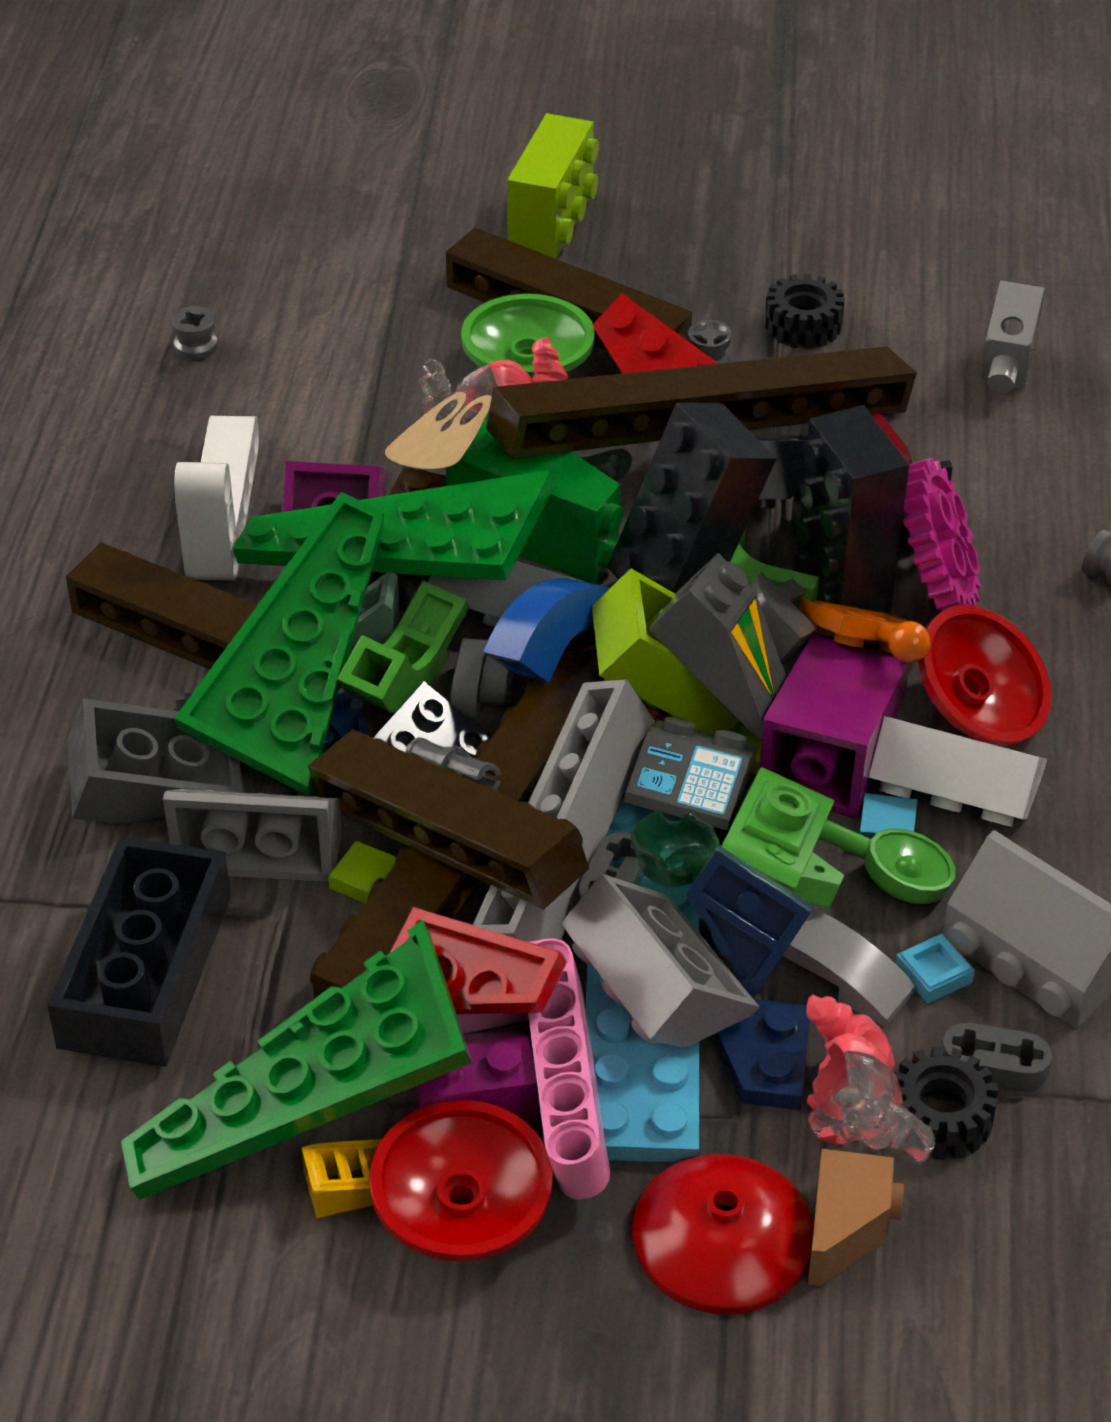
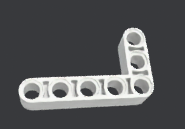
[174,416,259,581]

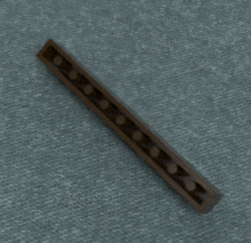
[486,346,917,458]
[310,631,605,999]

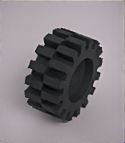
[764,274,845,349]
[888,1047,998,1160]

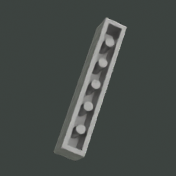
[473,679,655,942]

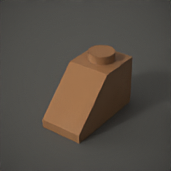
[808,1149,904,1286]

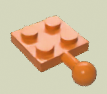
[799,597,930,663]

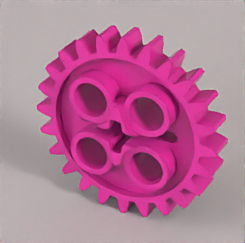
[903,458,981,611]

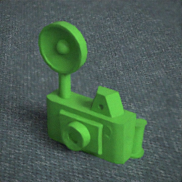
[722,767,956,908]

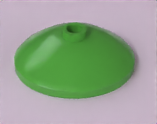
[461,294,595,378]

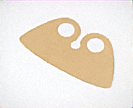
[385,392,491,469]

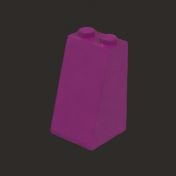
[759,635,910,819]

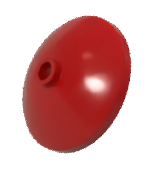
[918,605,1052,746]
[370,1100,553,1262]
[632,1154,814,1314]

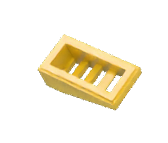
[301,1139,382,1219]

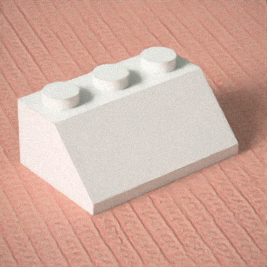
[868,716,1047,827]

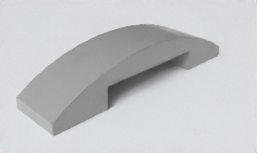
[699,907,916,1027]

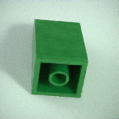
[446,412,624,584]

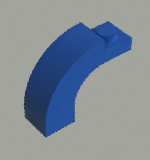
[483,578,611,683]

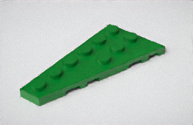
[174,492,385,797]
[121,920,472,1200]

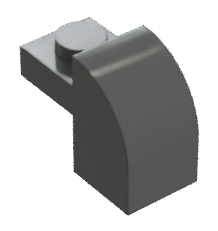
[750,572,818,665]

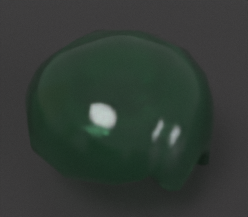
[630,811,720,887]

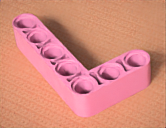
[457,938,610,1200]

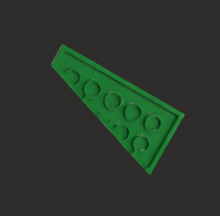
[232,470,555,581]

